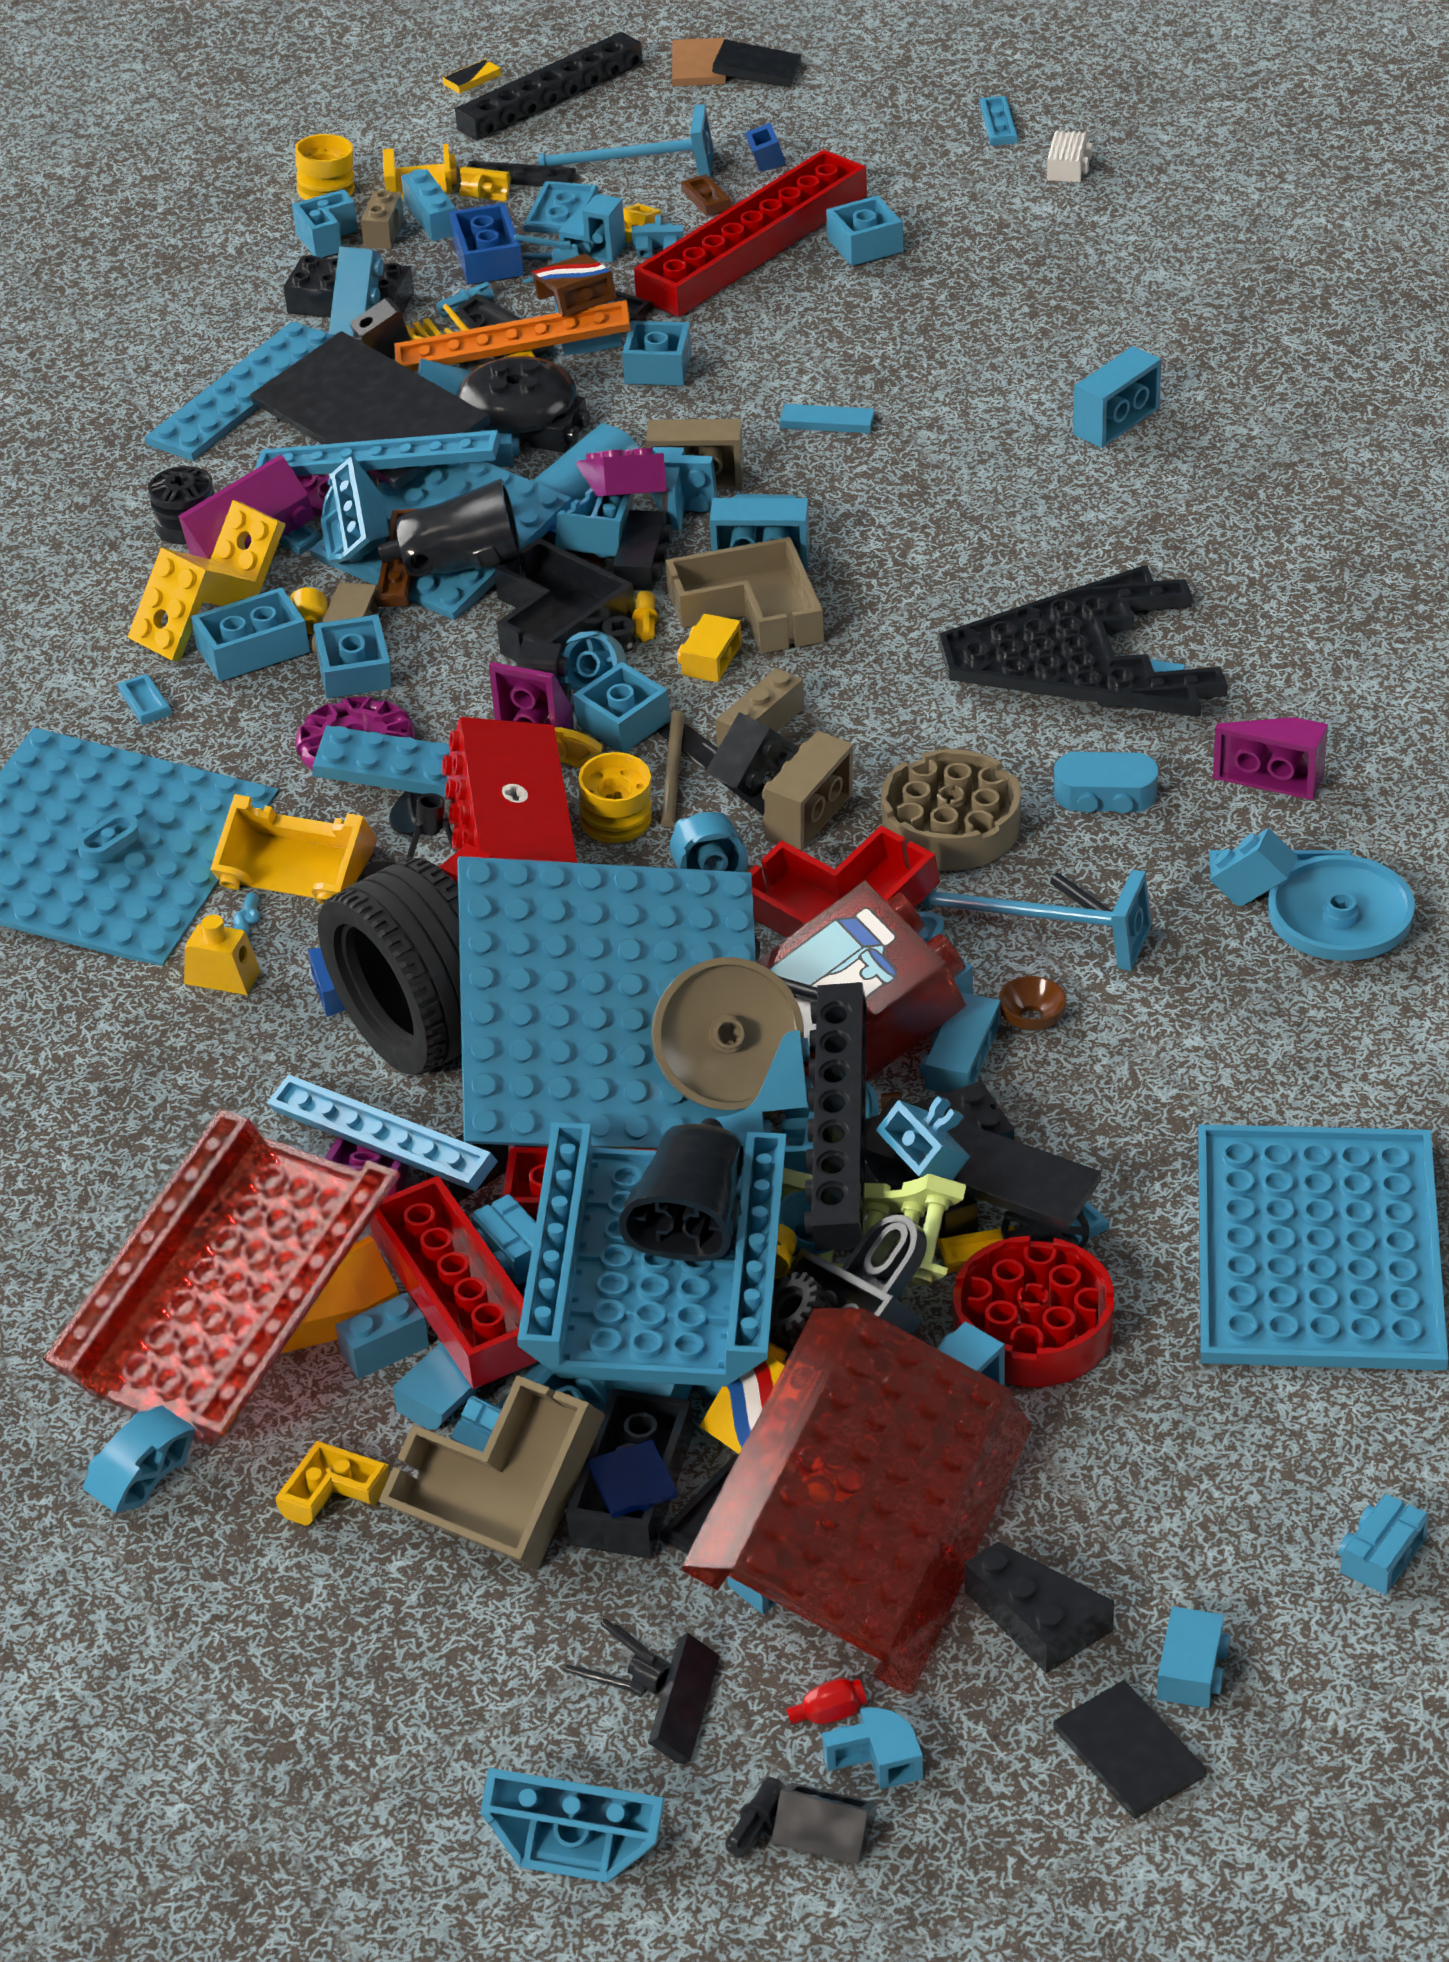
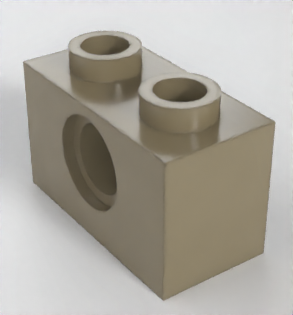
[361,190,404,249]

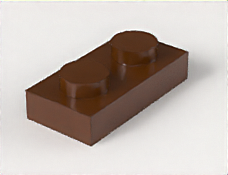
[681,174,731,216]

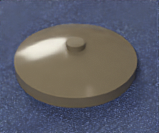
[651,957,804,1110]

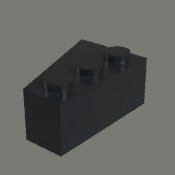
[964,1542,1114,1674]

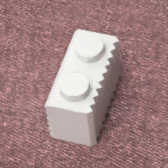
[1047,130,1093,182]

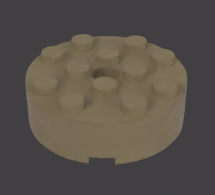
[881,749,1021,871]

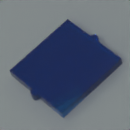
[587,1440,678,1518]

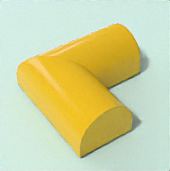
[275,1441,389,1526]

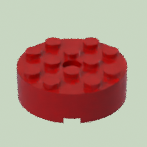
[952,1236,1114,1387]

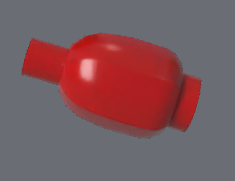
[786,1677,868,1725]

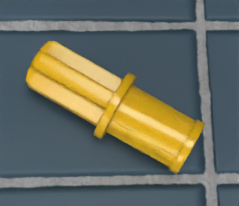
[632,591,658,643]

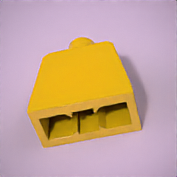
[184,914,261,995]

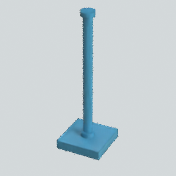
[538,104,715,178]
[923,870,1152,971]

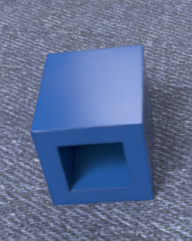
[745,123,786,172]

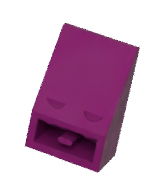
[576,448,667,496]

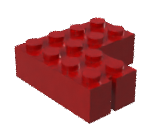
[748,825,940,945]

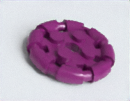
[295,696,416,771]

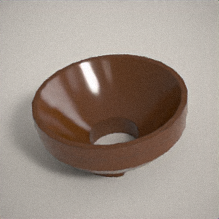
[999,976,1066,1031]

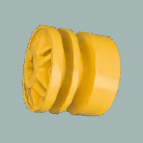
[295,134,354,200]
[578,752,652,843]

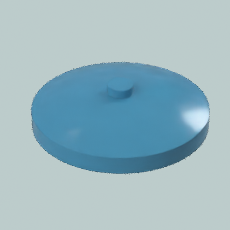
[1268,855,1415,961]

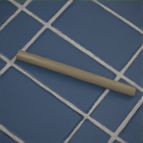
[661,711,685,827]

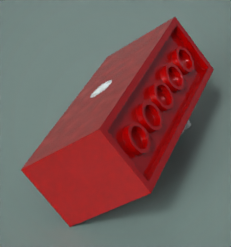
[442,717,577,863]

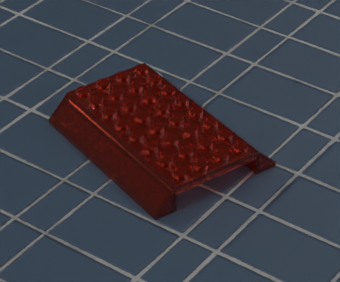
[43,1108,401,1445]
[680,1308,1032,1695]

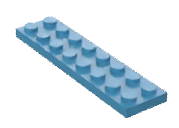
[145,321,333,461]

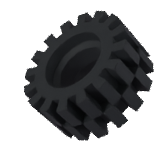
[769,1272,835,1352]

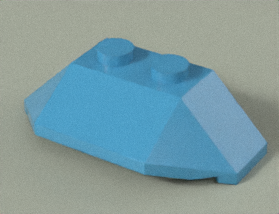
[321,456,390,564]
[480,1768,665,1883]

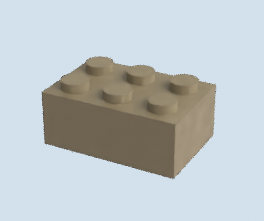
[646,419,744,489]
[762,731,853,851]

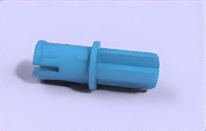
[436,282,494,318]

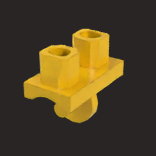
[459,166,511,202]

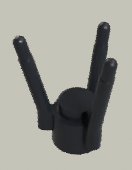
[563,1619,671,1698]

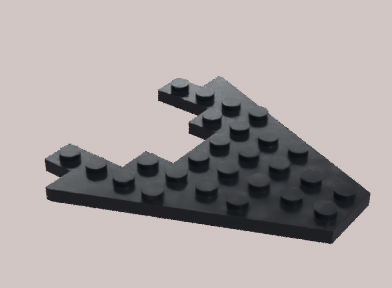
[939,565,1228,717]

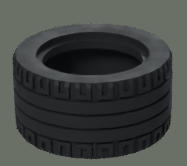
[318,857,462,1076]

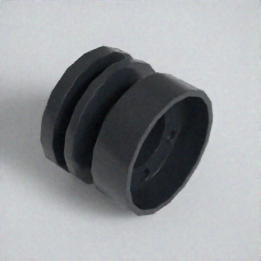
[148,466,215,545]

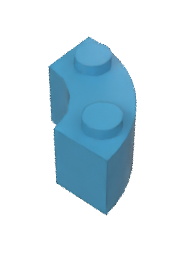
[82,1405,196,1513]

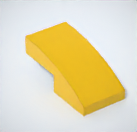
[623,203,662,243]

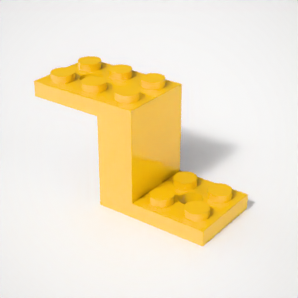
[128,500,286,662]

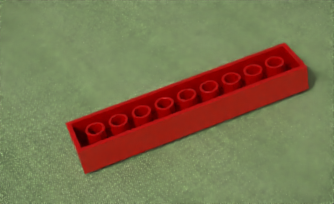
[634,149,867,317]

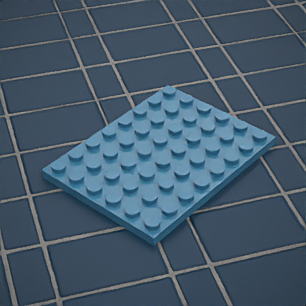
[1198,1124,1448,1371]

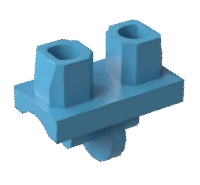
[632,215,684,258]

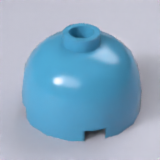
[562,631,627,692]

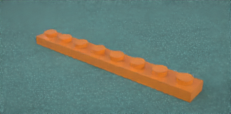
[394,300,631,371]

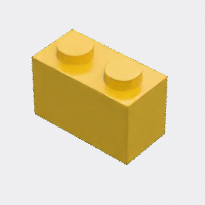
[677,614,742,682]

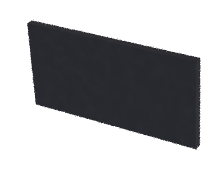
[250,331,491,490]

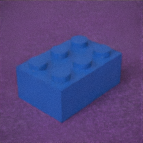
[449,203,523,285]

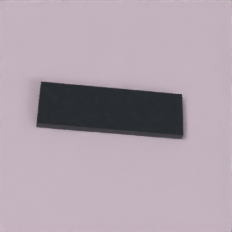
[865,1097,1101,1232]

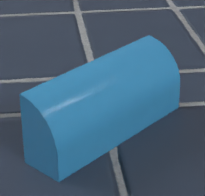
[533,423,639,502]
[393,1342,483,1430]

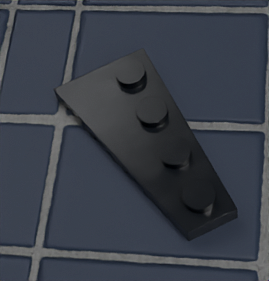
[455,294,555,359]

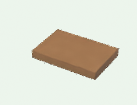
[672,38,726,86]

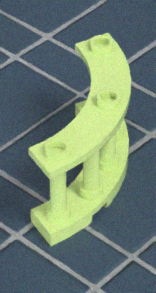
[781,1168,966,1286]

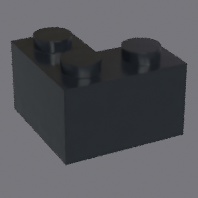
[706,712,799,798]

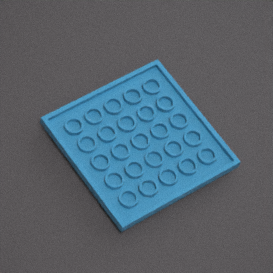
[310,462,572,620]

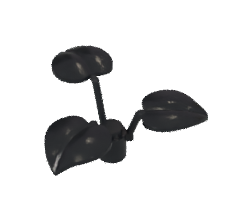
[358,791,457,882]

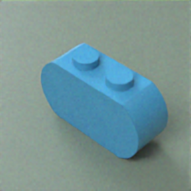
[1054,751,1158,813]

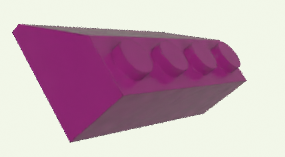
[179,454,314,559]

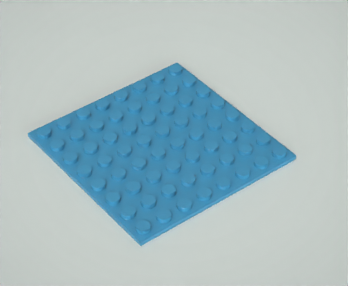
[0,727,279,966]
[458,856,764,1154]

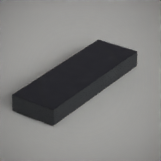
[648,1633,720,1764]

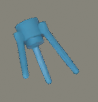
[514,234,578,283]

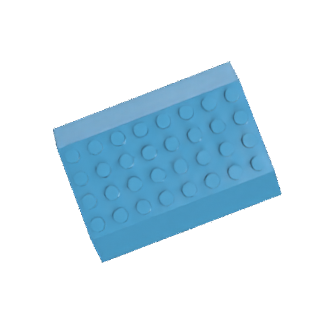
[518,1122,786,1387]

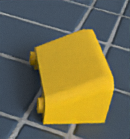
[210,794,378,905]

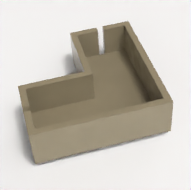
[665,537,824,654]
[379,1375,605,1570]

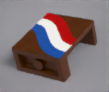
[532,254,617,317]

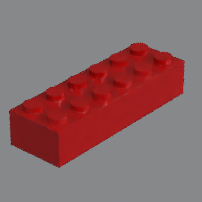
[367,1175,538,1389]

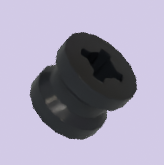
[602,616,636,653]

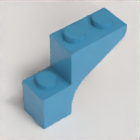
[715,1030,813,1153]

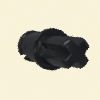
[725,1777,786,1859]

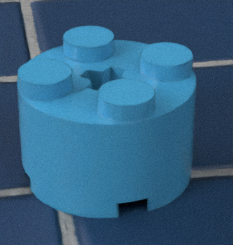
[670,812,748,872]

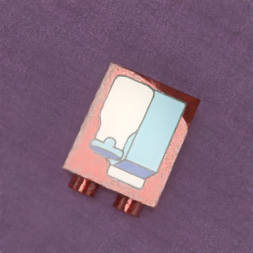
[756,881,967,1088]

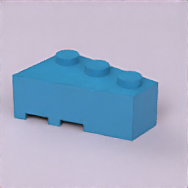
[555,488,634,558]

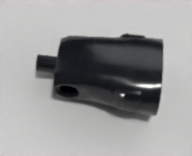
[378,478,521,576]
[618,1118,744,1262]

